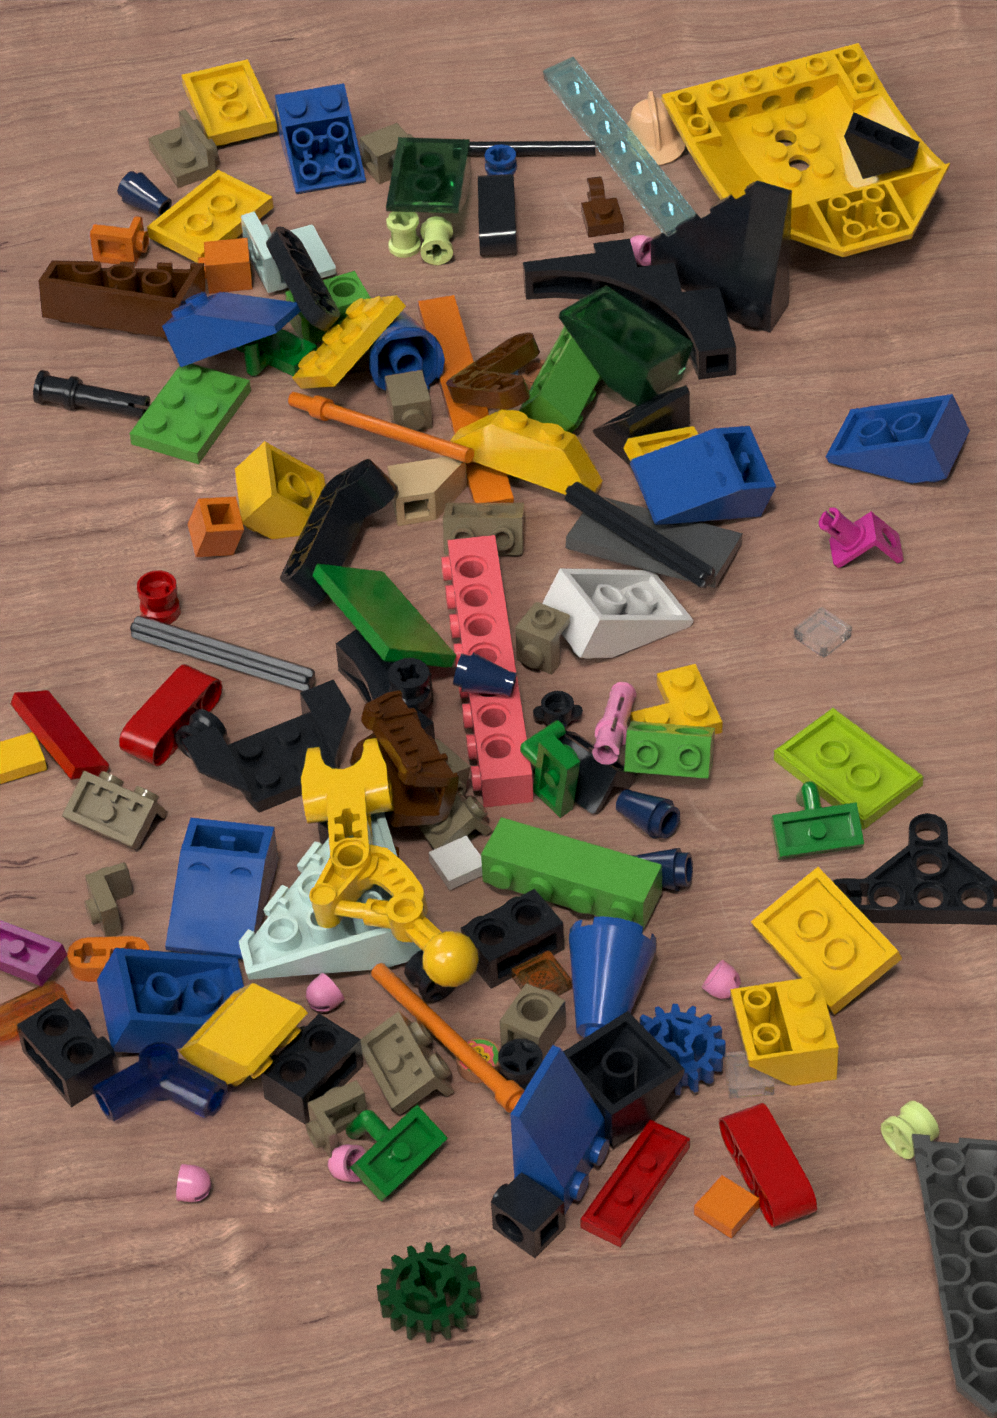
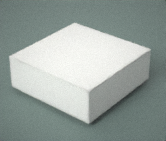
[429,836,482,890]

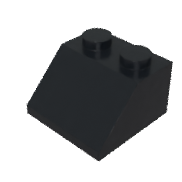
[563,1011,684,1147]

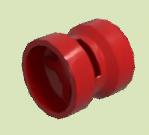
[137,570,180,624]

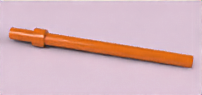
[288,392,474,463]
[371,963,525,1113]

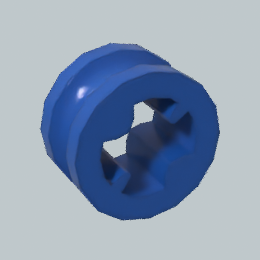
[484,144,517,175]

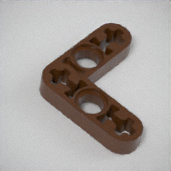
[446,332,540,410]

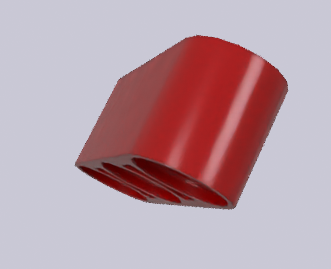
[119,664,223,767]
[719,1103,817,1228]

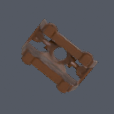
[350,690,459,827]

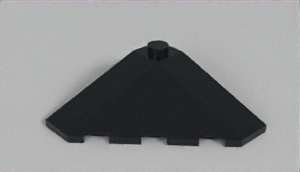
[651,180,792,333]

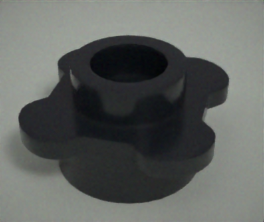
[533,691,583,730]

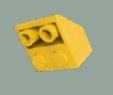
[730,976,839,1086]
[179,983,308,1090]

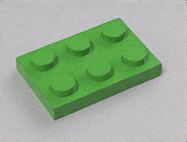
[129,363,251,464]

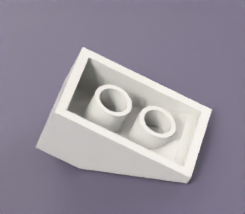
[542,568,694,659]

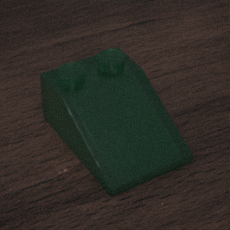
[386,137,472,214]
[558,285,694,406]

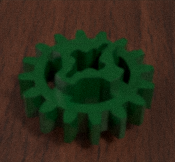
[377,1242,481,1342]

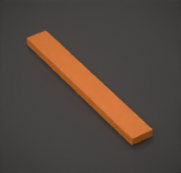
[418,295,514,503]

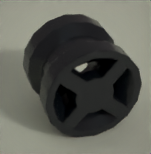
[388,658,431,710]
[174,709,227,759]
[404,950,456,1003]
[498,1039,543,1090]

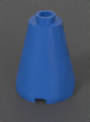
[369,311,445,391]
[569,916,657,1038]

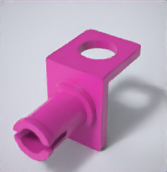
[819,507,904,568]

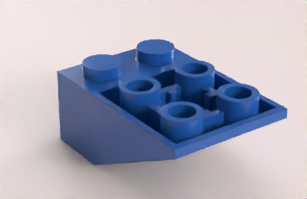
[274,83,366,194]
[630,426,776,525]
[165,818,279,959]

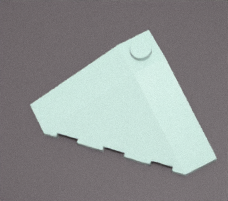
[239,812,421,980]

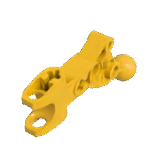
[301,738,479,987]

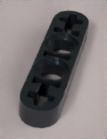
[266,226,340,331]

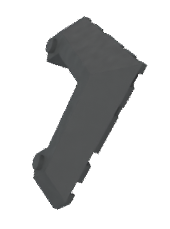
[912,1134,997,1418]

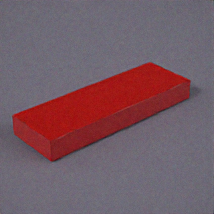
[10,690,109,780]
[580,1119,690,1248]

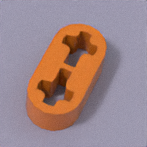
[67,936,150,982]

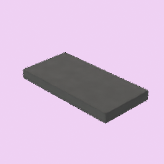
[565,497,743,588]

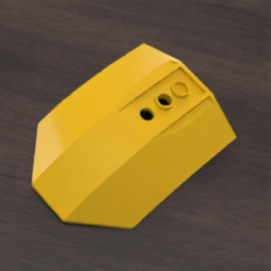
[661,43,950,257]

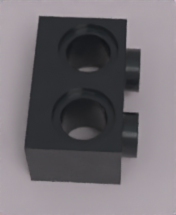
[461,889,565,989]
[17,998,116,1108]
[261,1013,363,1124]

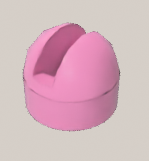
[630,235,653,266]
[702,960,741,999]
[306,973,344,1012]
[327,1144,366,1182]
[176,1164,211,1202]

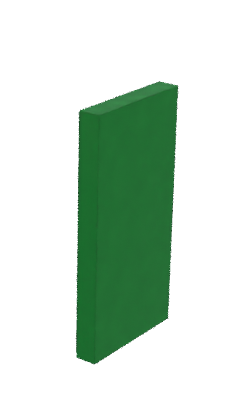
[312,564,457,668]

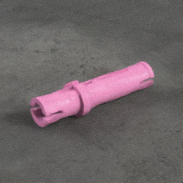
[592,682,636,765]

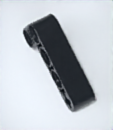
[280,459,398,607]

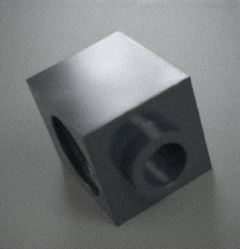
[491,1172,565,1258]

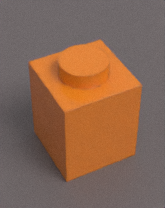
[198,238,253,294]
[188,496,244,557]

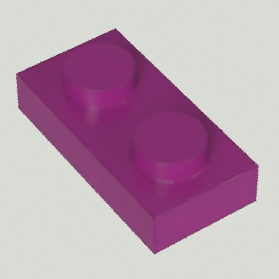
[0,920,67,986]

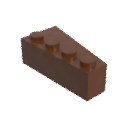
[38,260,206,340]

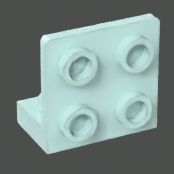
[241,211,336,293]

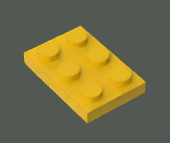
[181,59,277,146]
[147,170,274,263]
[292,295,406,389]
[751,867,902,1015]

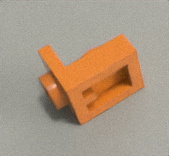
[90,216,149,266]

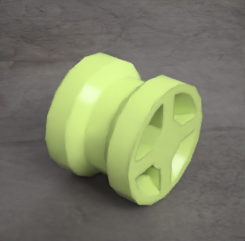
[881,1101,939,1159]

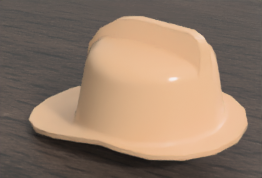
[627,91,686,165]

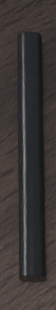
[453,141,595,156]

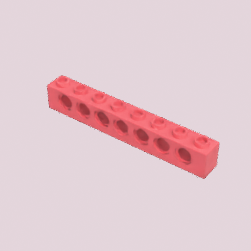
[441,535,534,807]

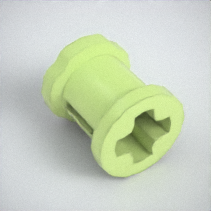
[386,209,421,258]
[420,216,453,265]

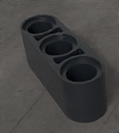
[478,174,517,255]

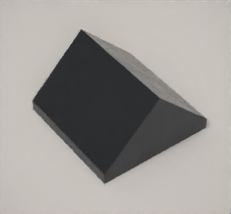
[593,385,690,466]

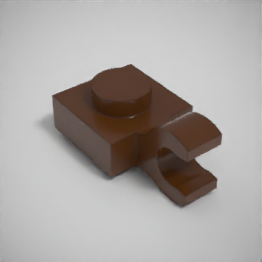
[581,176,624,238]

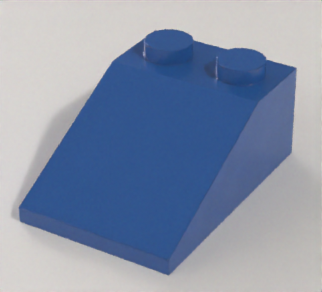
[162,292,301,367]
[826,394,970,483]
[97,948,244,1054]
[510,1045,609,1214]

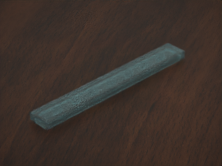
[543,57,696,237]

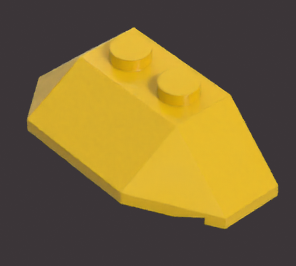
[450,409,603,495]

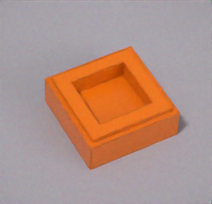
[694,1175,760,1239]

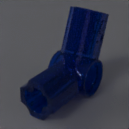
[92,1042,228,1122]

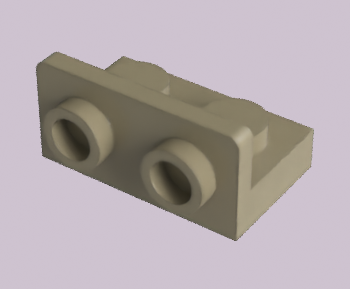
[148,109,219,188]
[443,503,525,555]
[62,771,168,851]
[361,1011,454,1115]

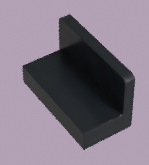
[533,731,637,814]

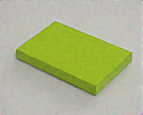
[774,708,924,830]

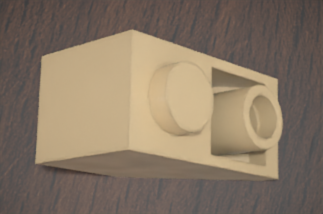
[387,457,467,526]

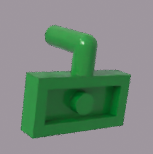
[236,329,317,376]
[520,720,580,818]
[770,781,864,860]
[346,1105,448,1201]

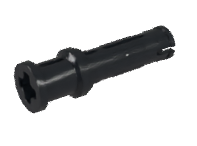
[33,370,150,419]

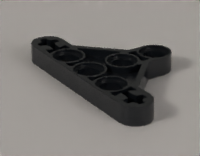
[832,813,997,925]

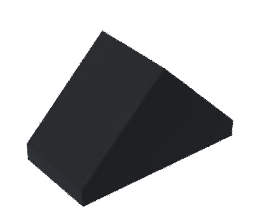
[844,112,920,179]

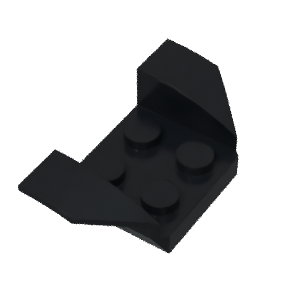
[182,679,351,813]

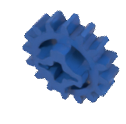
[640,1004,726,1095]

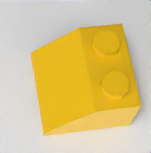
[235,441,325,539]

